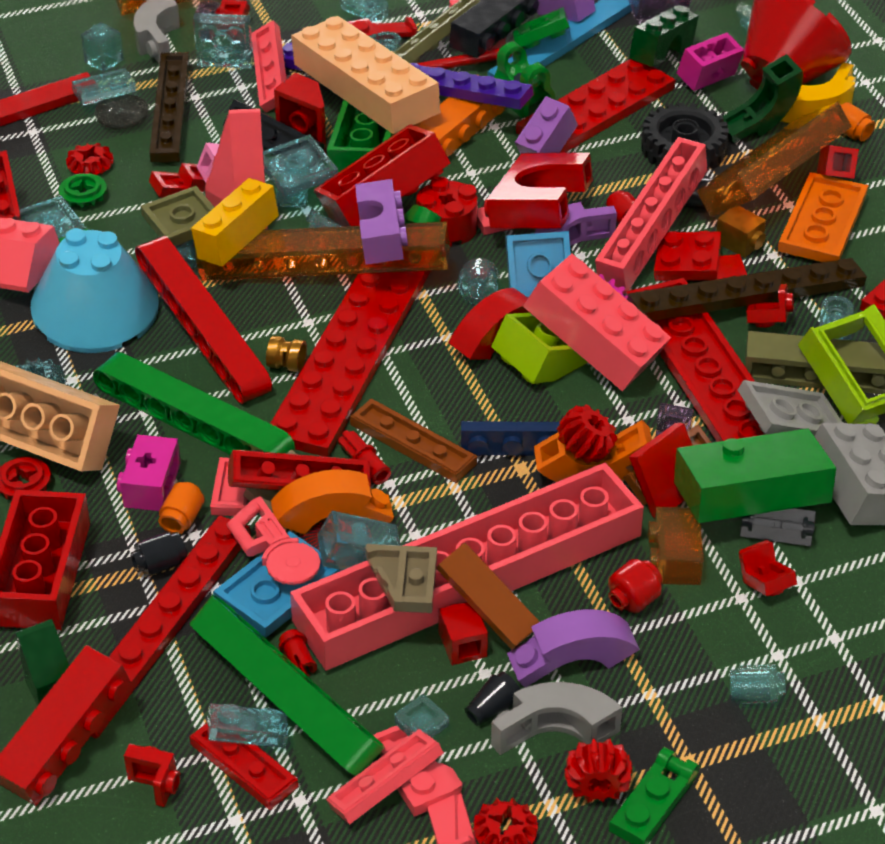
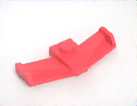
[374,726,477,844]

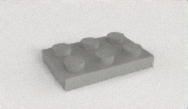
[738,380,842,436]

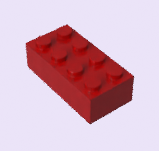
[314,124,451,231]
[0,490,90,630]

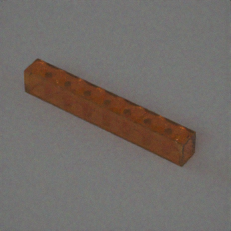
[195,222,450,281]

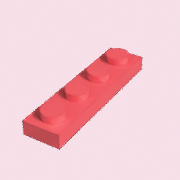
[251,20,287,113]

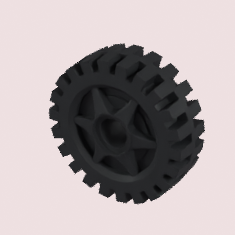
[641,103,729,171]

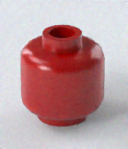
[608,559,663,613]

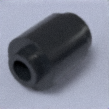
[130,531,187,577]

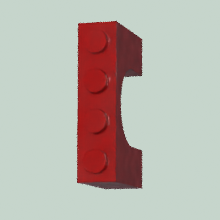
[484,153,593,228]

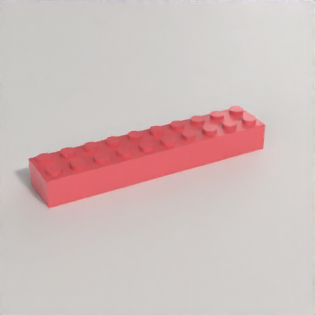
[290,463,644,671]

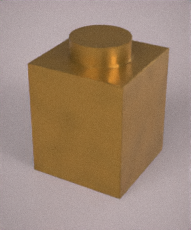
[716,204,766,258]

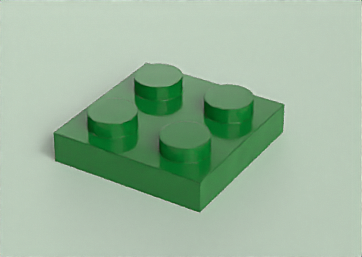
[513,7,570,49]

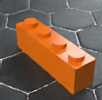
[414,75,505,157]

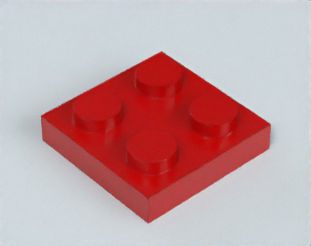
[654,231,722,281]

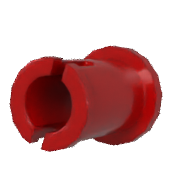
[278,629,317,677]

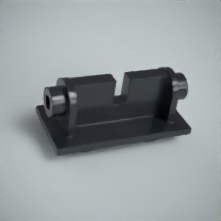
[740,508,816,546]

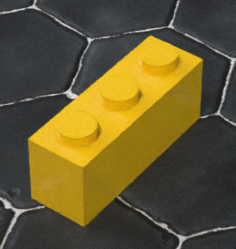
[191,178,279,267]

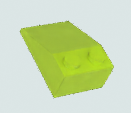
[491,313,588,384]

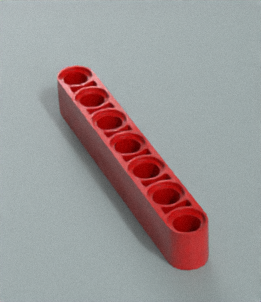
[135,236,272,404]

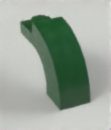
[722,54,803,144]

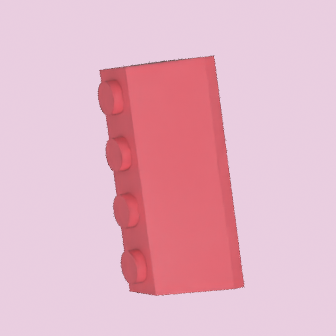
[0,218,60,293]

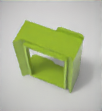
[798,304,885,424]

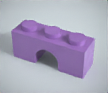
[355,179,408,265]

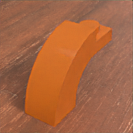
[534,420,652,482]
[271,469,394,535]

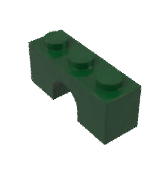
[629,6,699,67]

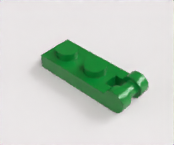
[609,747,700,844]

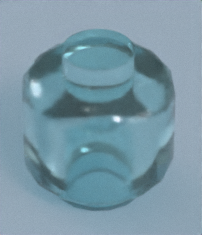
[458,258,500,304]

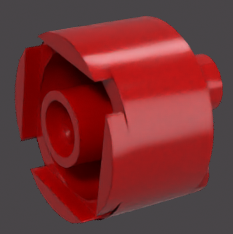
[416,176,478,247]

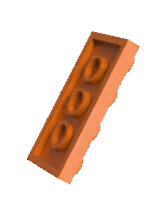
[778,172,868,263]

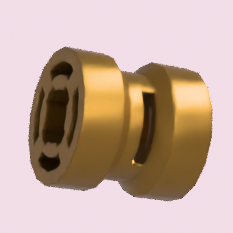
[266,335,307,373]

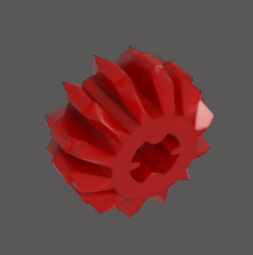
[557,404,618,464]
[565,737,633,804]

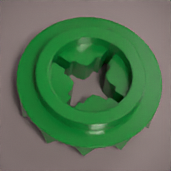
[59,173,107,208]

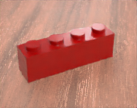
[0,645,131,806]

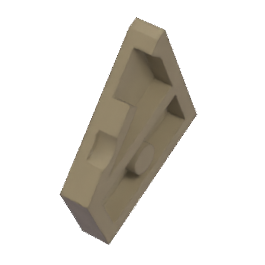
[365,544,437,613]

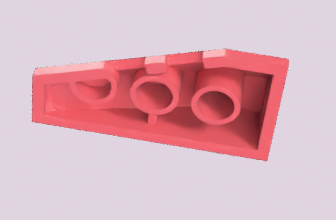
[205,109,268,230]

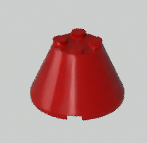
[740,0,852,90]

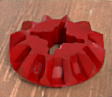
[66,142,114,175]
[0,457,51,500]
[473,797,538,844]

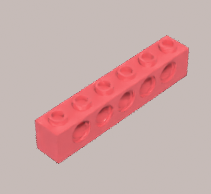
[595,137,707,294]

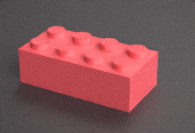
[523,254,671,392]

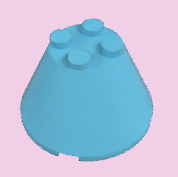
[30,228,159,353]

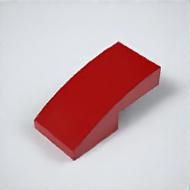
[149,163,206,197]

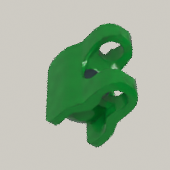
[494,41,556,118]

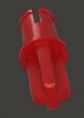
[338,430,391,485]

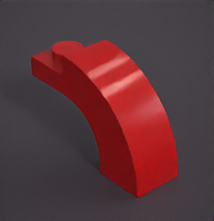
[448,287,530,360]

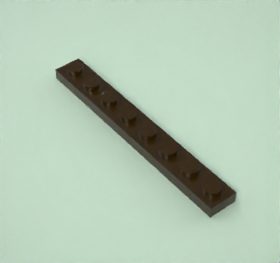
[627,258,867,321]

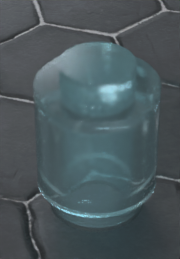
[730,664,785,704]

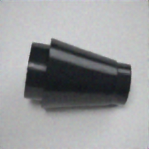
[464,671,520,726]

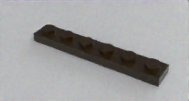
[149,52,190,163]

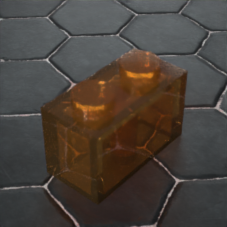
[648,507,703,585]

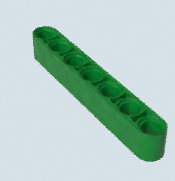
[93,352,295,455]
[189,594,385,776]

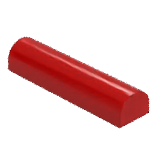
[228,450,371,490]

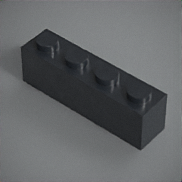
[449,0,539,58]

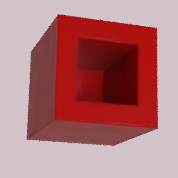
[817,145,859,179]
[438,602,488,665]

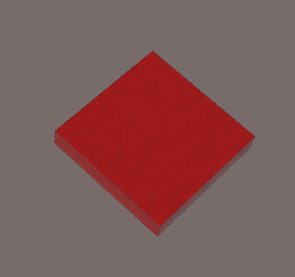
[629,423,692,518]

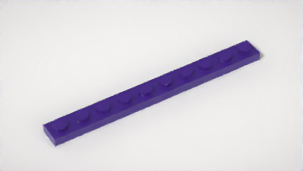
[283,42,534,110]

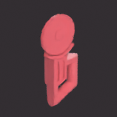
[227,496,321,585]

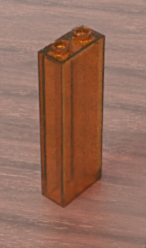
[697,101,852,217]

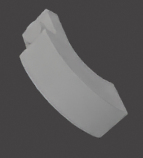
[134,0,180,65]
[491,682,622,755]

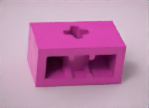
[676,32,744,91]
[117,434,181,511]

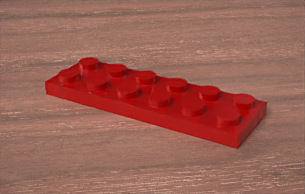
[516,59,676,153]

